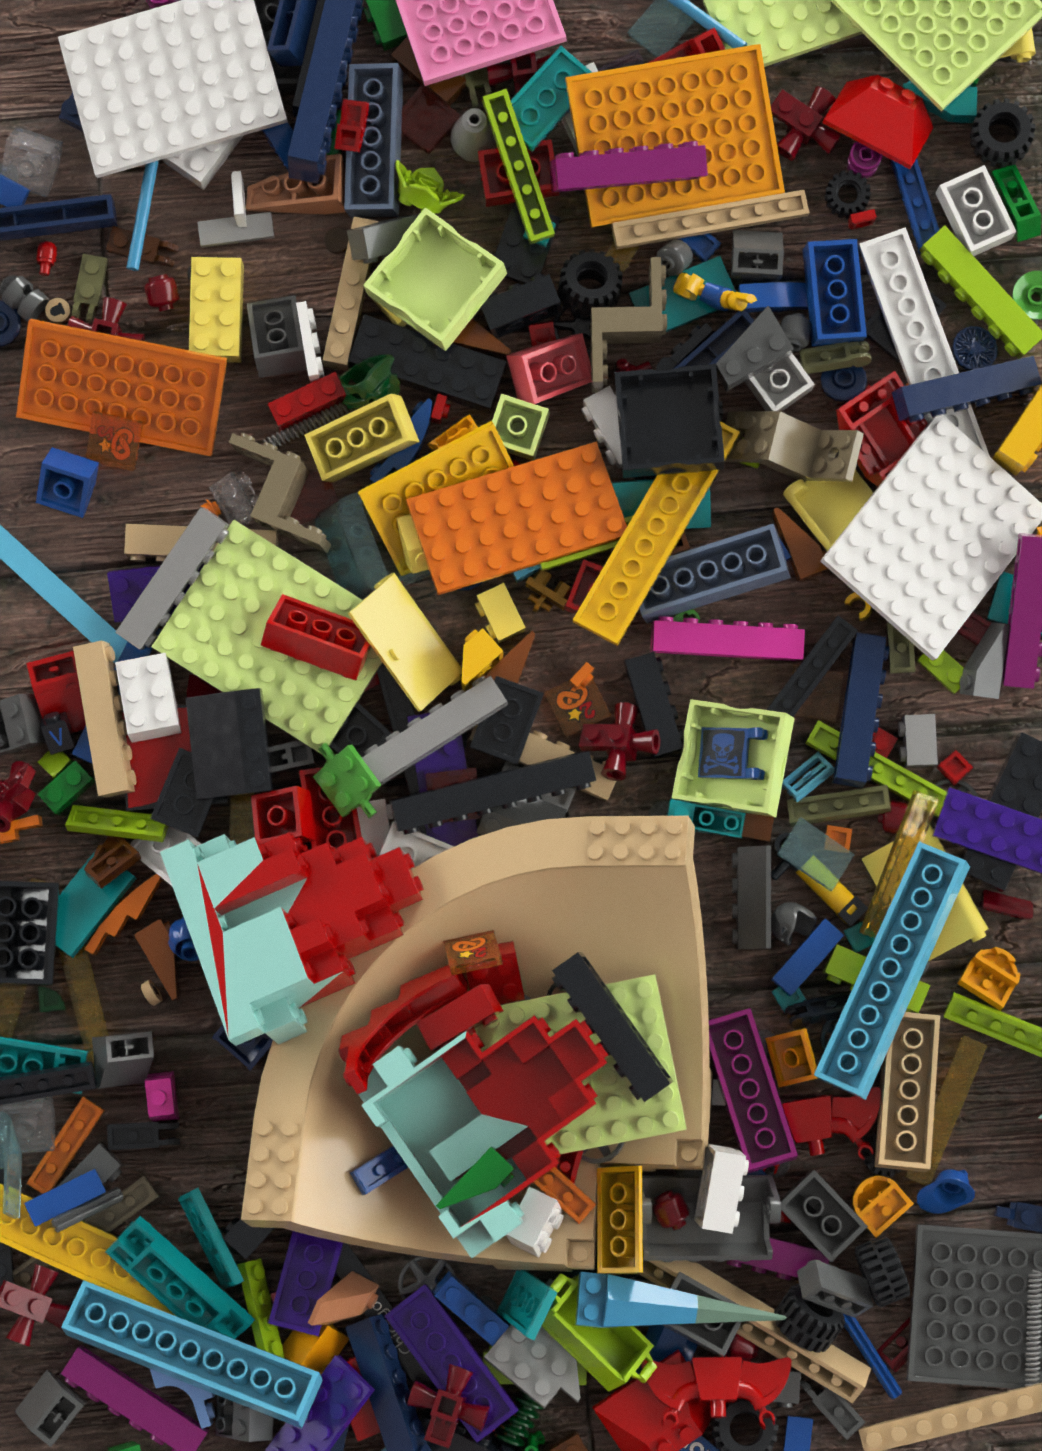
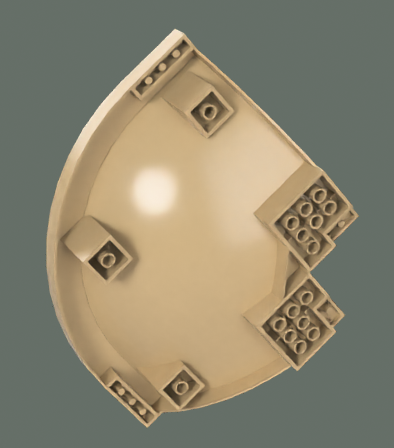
[241,816,713,1272]

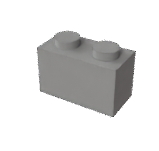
[898,714,938,768]

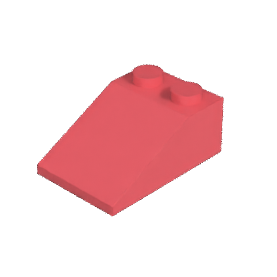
[506,333,592,404]

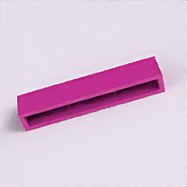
[650,617,805,661]

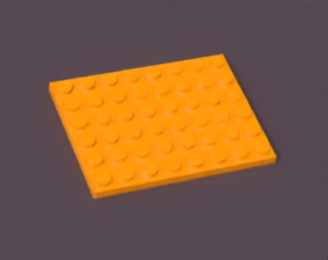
[565,44,785,228]

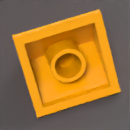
[765,1028,818,1087]
[282,1324,349,1375]

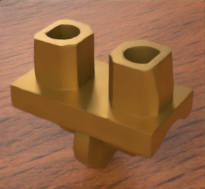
[525,569,571,613]

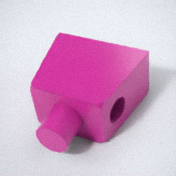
[145,1071,179,1122]

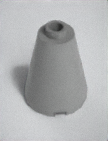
[450,108,498,162]

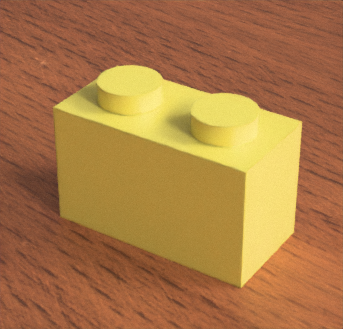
[475,583,526,644]

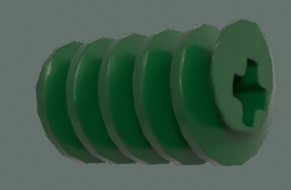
[493,1387,543,1447]

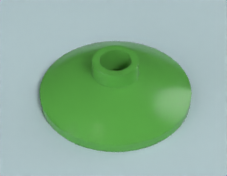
[1012,271,1042,320]

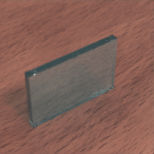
[627,0,695,58]
[777,817,855,891]

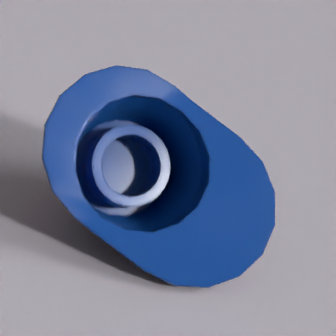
[917,1169,975,1214]

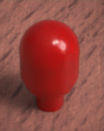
[36,241,57,276]

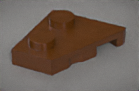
[84,836,141,889]

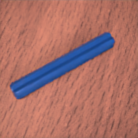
[844,1314,902,1399]

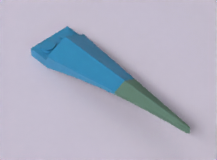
[575,1272,786,1328]

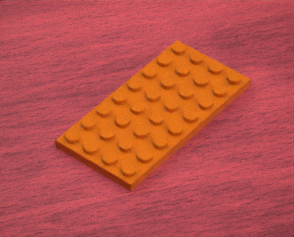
[16,319,227,456]
[406,441,627,595]

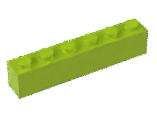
[482,89,555,244]
[919,225,1042,359]

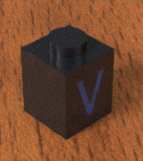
[41,712,75,755]

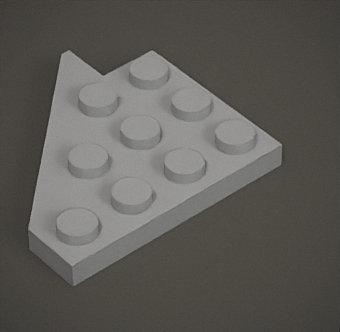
[484,1278,580,1409]

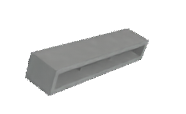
[115,507,229,650]
[362,676,508,785]

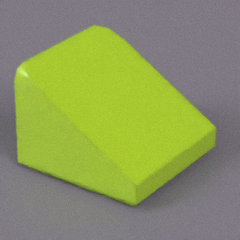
[38,751,74,779]

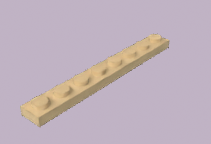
[611,190,810,250]
[858,1383,1042,1451]

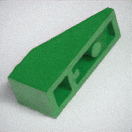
[992,164,1041,242]
[436,1146,515,1209]

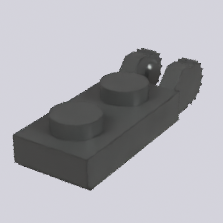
[800,1380,866,1440]

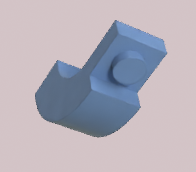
[150,1369,216,1429]

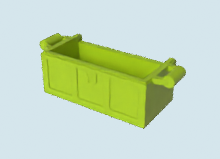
[542,1274,657,1392]

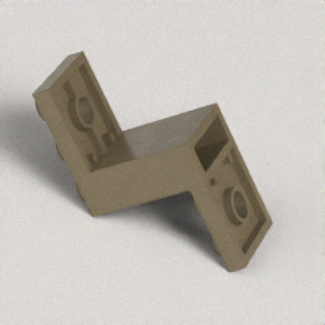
[590,257,667,393]
[725,411,864,482]
[229,433,331,553]

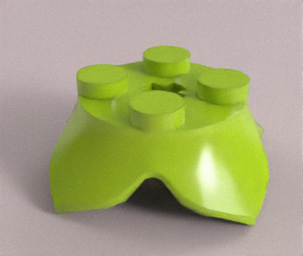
[395,160,465,214]

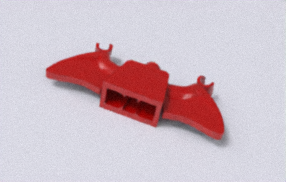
[763,1087,881,1175]
[641,1357,792,1431]

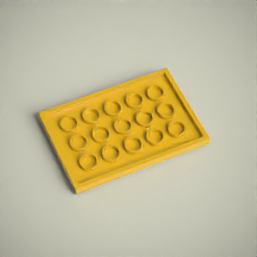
[358,421,514,577]

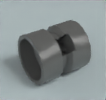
[2,276,50,322]

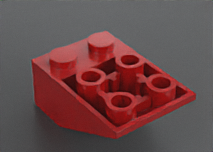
[26,651,86,733]

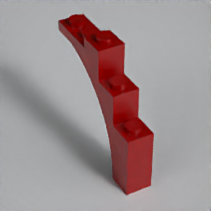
[338,962,468,1095]

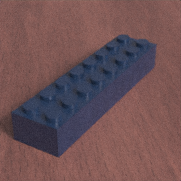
[288,0,364,184]

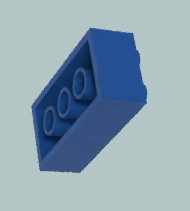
[802,239,867,347]

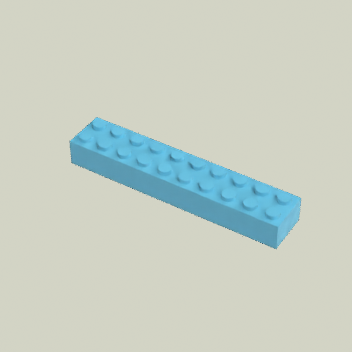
[814,841,970,1100]
[61,1280,323,1429]

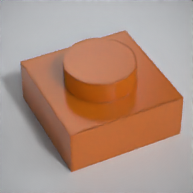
[569,662,594,690]
[823,825,852,854]

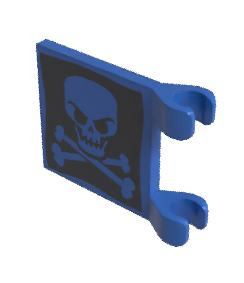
[698,727,768,780]

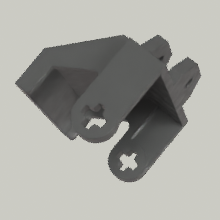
[642,1170,781,1262]

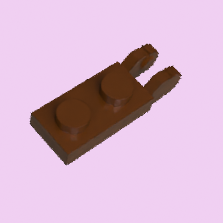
[106,226,179,267]

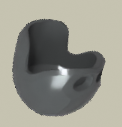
[771,902,817,946]

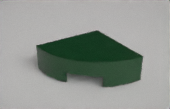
[38,987,66,1012]

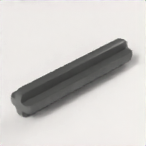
[51,1187,124,1232]

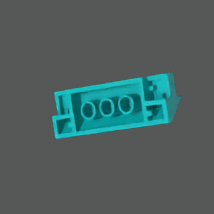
[0,1037,88,1094]
[105,1216,255,1339]

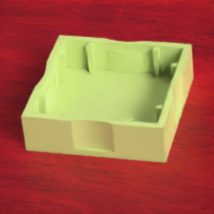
[363,208,507,351]
[672,699,794,817]

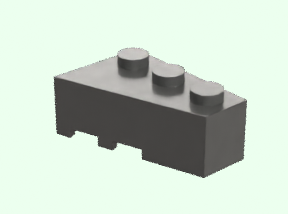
[716,306,794,392]

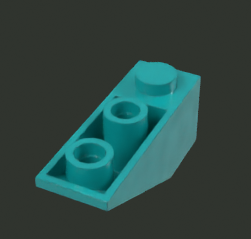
[902,81,977,123]
[666,799,746,838]

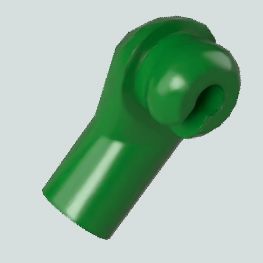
[525,1430,546,1451]

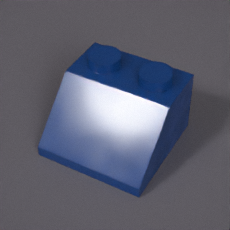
[36,447,99,518]

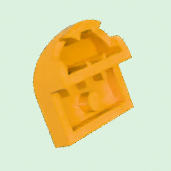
[427,414,478,452]
[957,947,1020,1011]
[852,1175,914,1238]

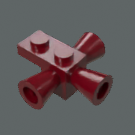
[487,52,553,94]
[771,86,842,161]
[67,297,145,341]
[579,702,660,781]
[0,761,36,833]
[0,1264,71,1347]
[407,1364,490,1448]

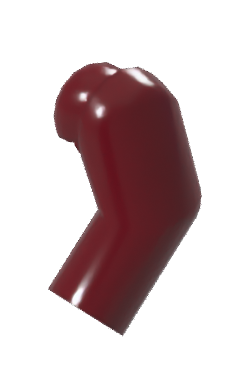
[616,358,653,372]

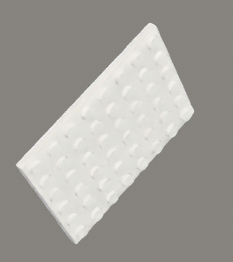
[58,0,288,178]
[820,415,1042,661]

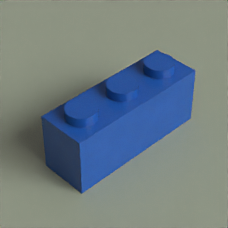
[432,1271,509,1346]

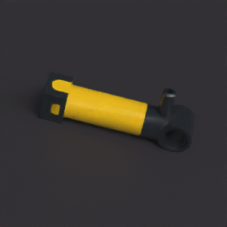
[771,832,868,927]

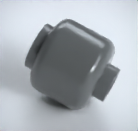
[656,239,693,276]
[780,313,812,352]

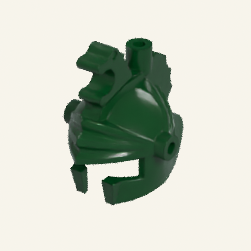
[339,354,401,411]

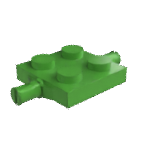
[313,743,381,819]

